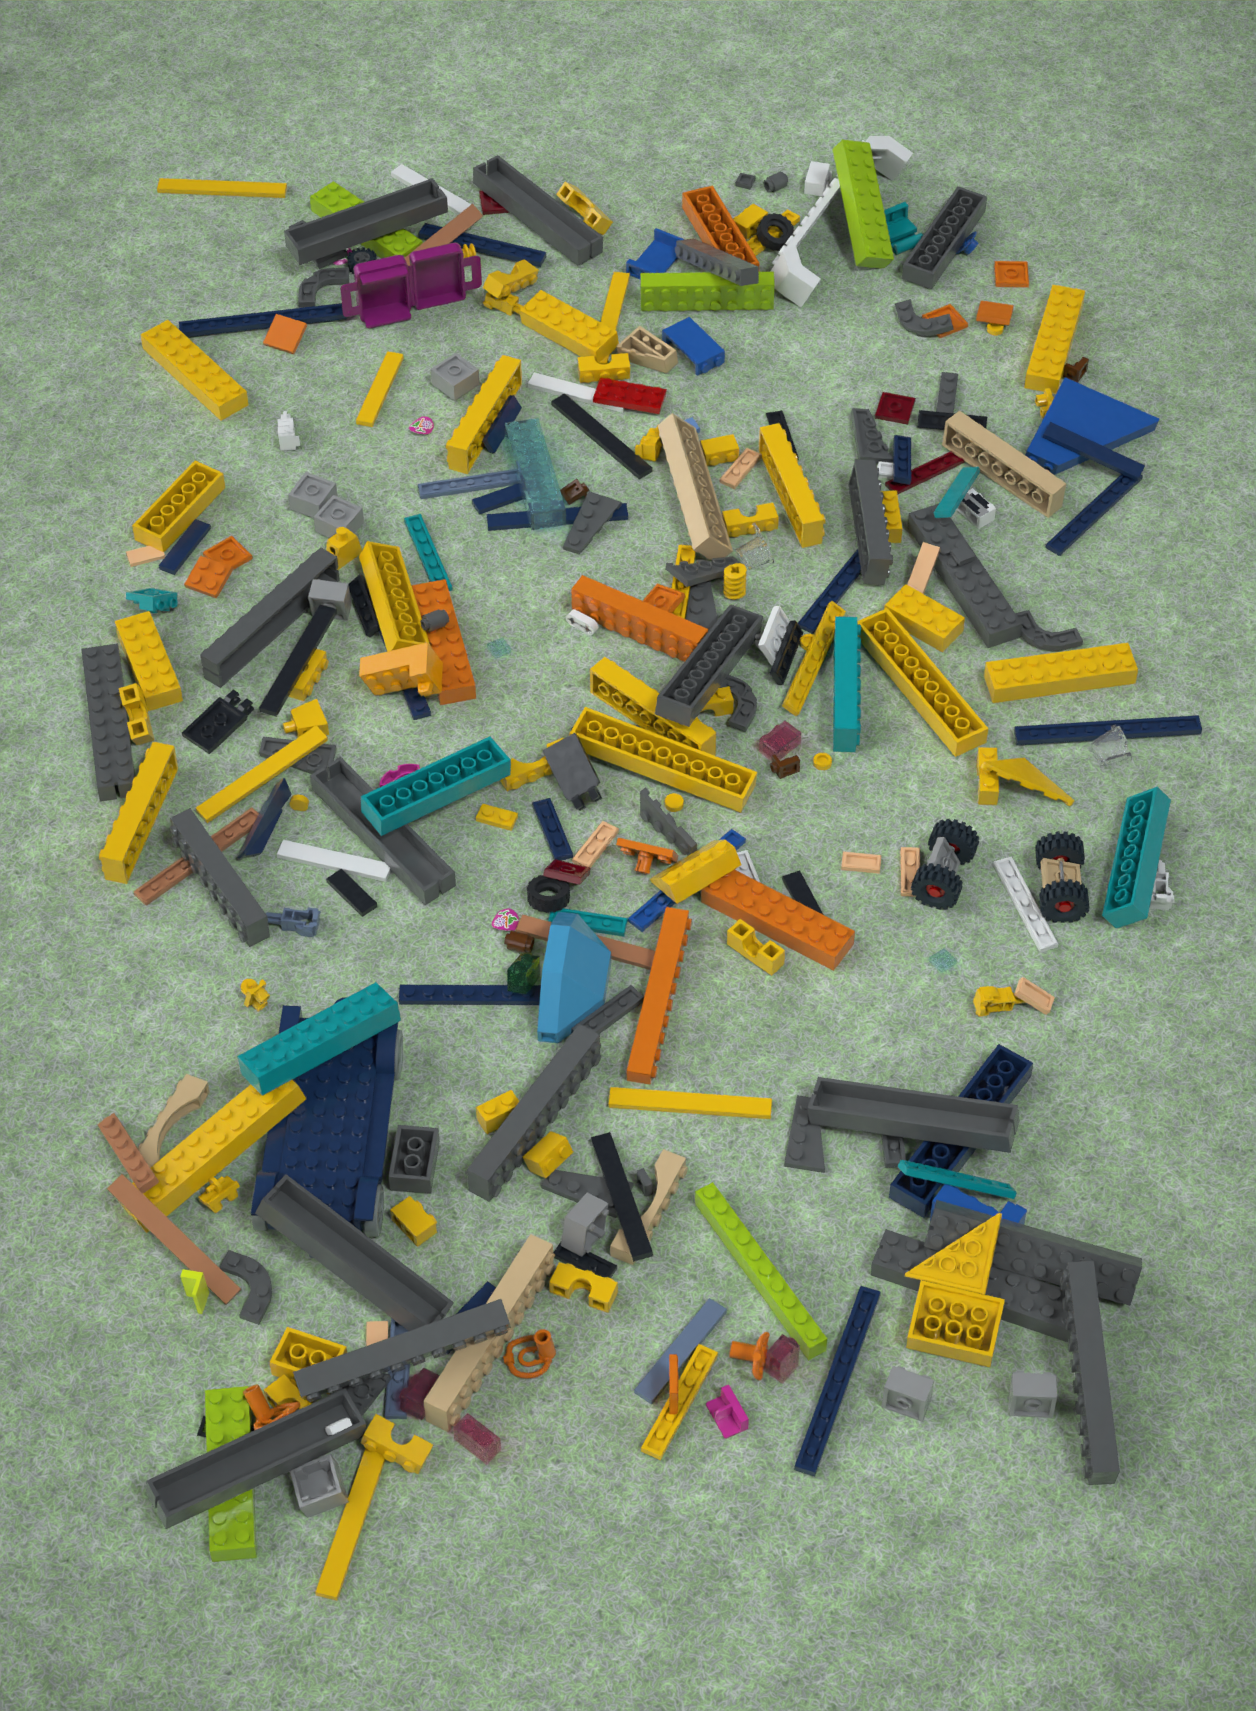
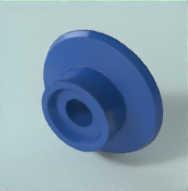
[956,231,978,255]

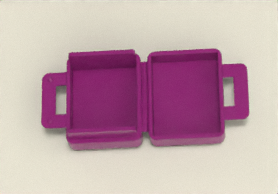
[340,243,482,328]

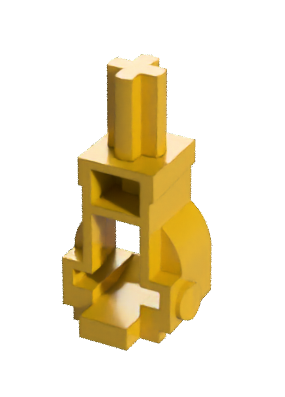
[483,292,523,316]
[635,424,663,461]
[973,986,1026,1017]

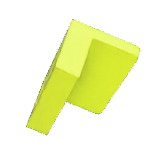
[180,1269,209,1314]

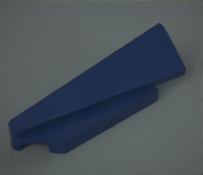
[237,778,292,859]

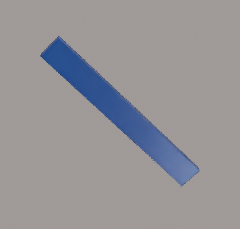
[628,829,746,932]

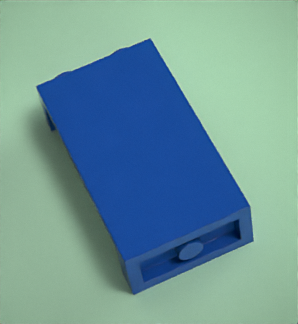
[626,228,684,280]
[662,317,725,376]

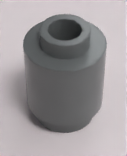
[763,171,788,192]
[421,609,449,632]

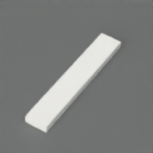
[391,164,471,215]
[528,372,625,413]
[277,840,391,882]
[993,857,1058,952]

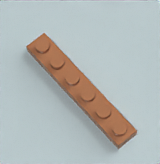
[97,1113,159,1194]

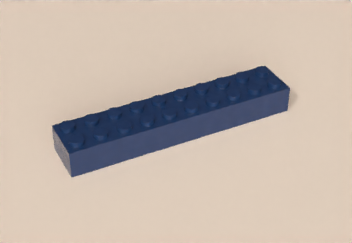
[889,1044,1033,1218]

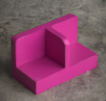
[706,1384,749,1439]

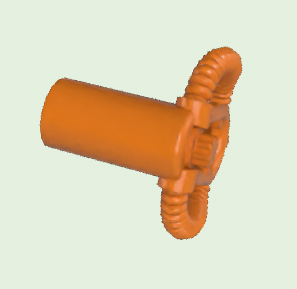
[503,1329,556,1379]
[729,1332,770,1381]
[243,1384,300,1430]

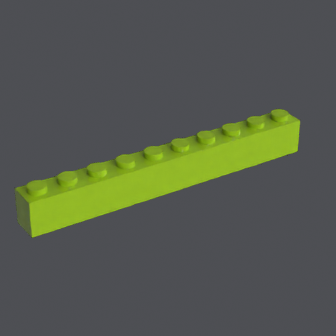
[695,1182,827,1361]

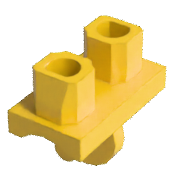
[1035,388,1054,418]
[240,978,270,1012]
[198,1175,240,1213]

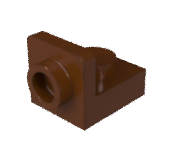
[1063,357,1089,383]
[560,478,590,505]
[770,754,800,779]

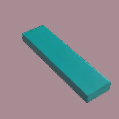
[548,908,628,937]

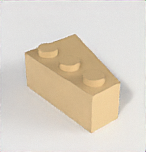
[616,326,678,373]

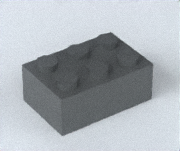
[389,1125,440,1194]

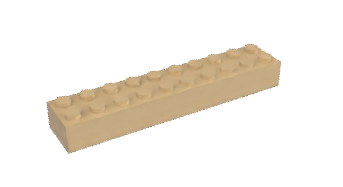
[658,413,733,560]
[424,1234,555,1432]

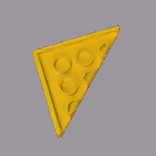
[981,758,1075,806]
[905,1213,1002,1295]

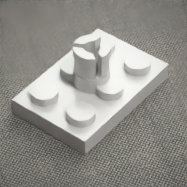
[755,606,790,666]

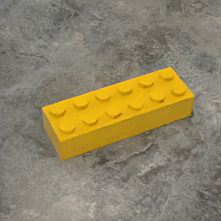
[519,290,619,363]
[132,460,225,552]
[115,611,183,711]

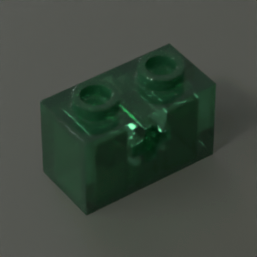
[507,953,540,994]

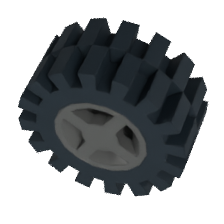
[347,247,377,275]

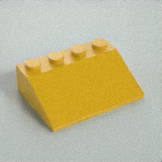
[650,840,742,904]
[906,1280,1005,1367]

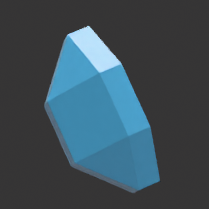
[537,912,612,1043]

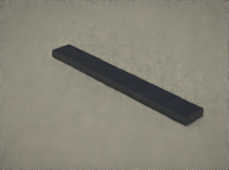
[551,393,653,480]
[259,604,337,717]
[591,1132,653,1262]

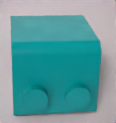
[884,202,923,255]

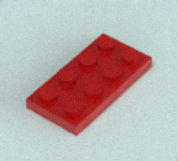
[593,377,667,414]

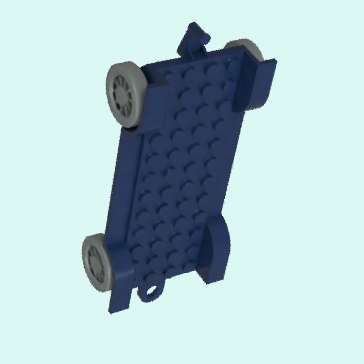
[251,997,403,1258]

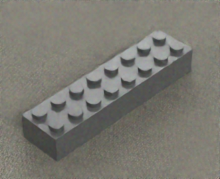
[902,186,987,289]
[848,459,893,585]
[169,808,270,947]

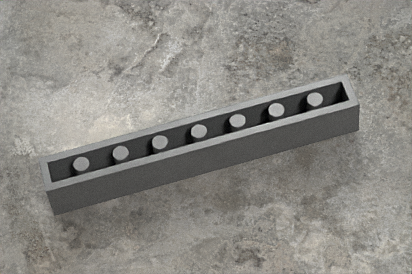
[675,238,759,286]

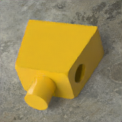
[326,527,362,570]
[282,699,329,737]

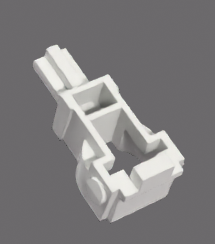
[277,411,300,451]
[1149,860,1175,910]

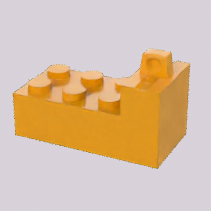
[359,642,443,697]

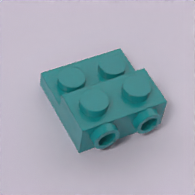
[126,588,178,613]

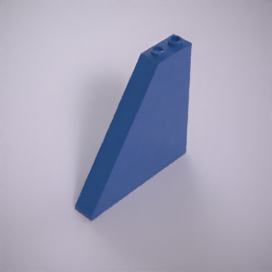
[1025,377,1159,475]

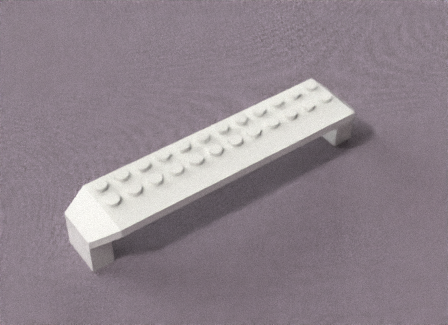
[770,136,913,307]

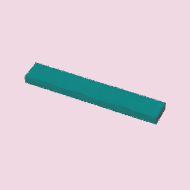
[934,467,980,518]
[404,514,453,591]
[898,1160,1017,1199]

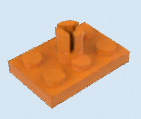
[616,838,679,874]

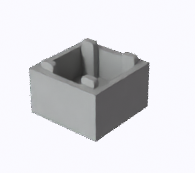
[431,353,480,401]
[288,472,338,518]
[314,495,364,538]
[308,579,352,621]
[561,1192,609,1257]
[882,1366,934,1422]
[1009,1371,1057,1418]
[290,1454,349,1518]

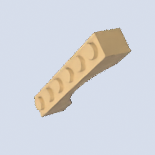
[129,1074,210,1180]
[610,1149,688,1265]

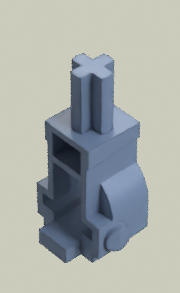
[266,907,321,938]

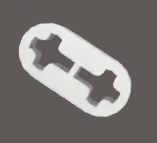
[566,610,599,636]

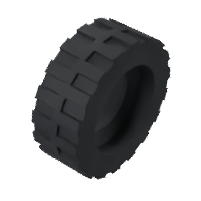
[756,213,794,251]
[527,875,570,913]

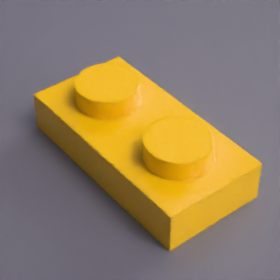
[476,803,518,831]

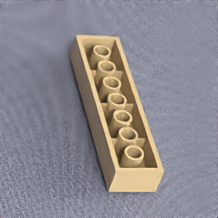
[942,411,1066,518]

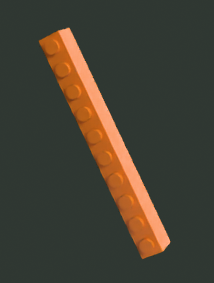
[627,907,692,1085]

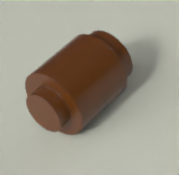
[504,930,535,953]

